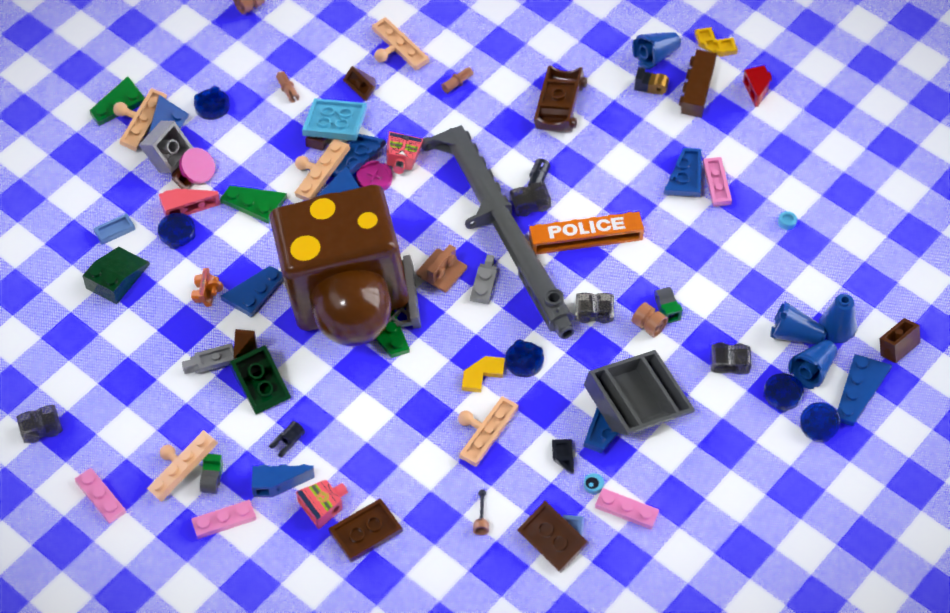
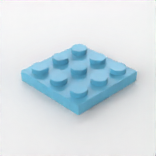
[302,98,367,141]

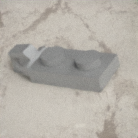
[470,254,497,305]
[181,343,234,374]

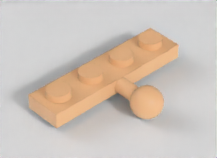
[372,17,430,71]
[113,88,167,151]
[294,139,350,201]
[458,396,519,467]
[147,430,218,502]

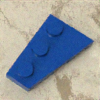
[220,266,284,318]

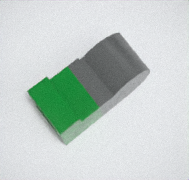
[654,287,683,324]
[200,454,224,494]

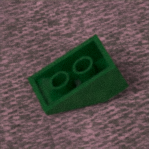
[82,246,150,304]
[229,345,292,415]

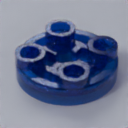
[194,86,230,120]
[157,213,196,249]
[505,339,544,377]
[763,373,804,413]
[800,402,840,443]

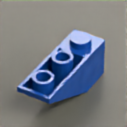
[252,464,315,497]

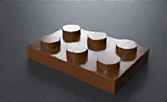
[328,498,403,563]
[517,501,589,573]

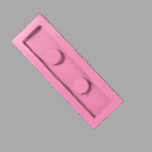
[703,157,732,207]
[74,468,126,524]
[595,488,659,530]
[191,499,257,539]

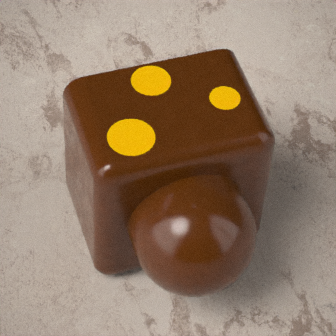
[269,185,409,346]

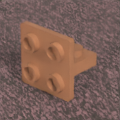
[416,244,467,293]

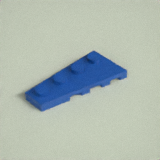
[834,354,892,426]

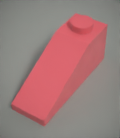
[158,188,220,222]

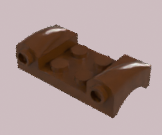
[534,65,587,132]

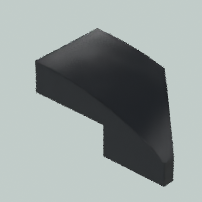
[552,439,574,474]

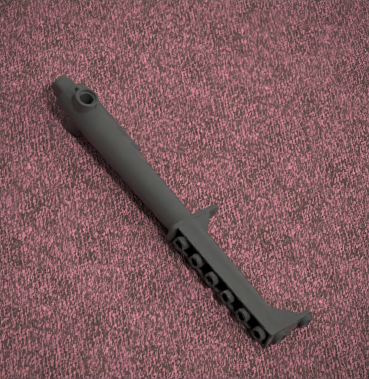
[421,125,574,339]

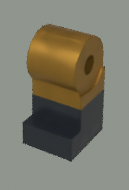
[634,67,669,95]

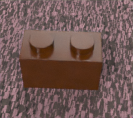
[879,318,921,363]

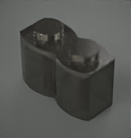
[509,182,551,217]
[575,292,614,324]
[710,342,751,374]
[16,404,63,443]

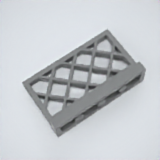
[389,255,421,329]

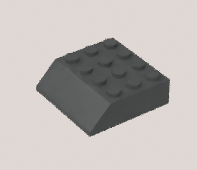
[584,350,695,435]

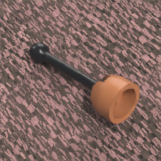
[473,489,489,536]

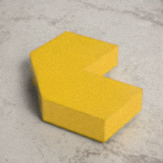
[694,27,738,57]
[462,356,505,393]

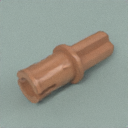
[441,67,474,94]
[276,71,300,103]

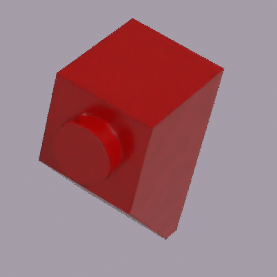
[743,65,772,107]

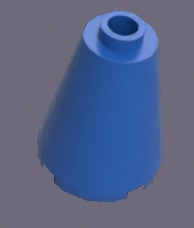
[632,32,681,69]
[819,294,857,343]
[770,301,827,344]
[788,340,838,389]

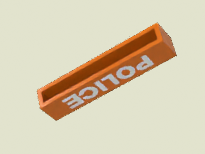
[529,212,644,255]

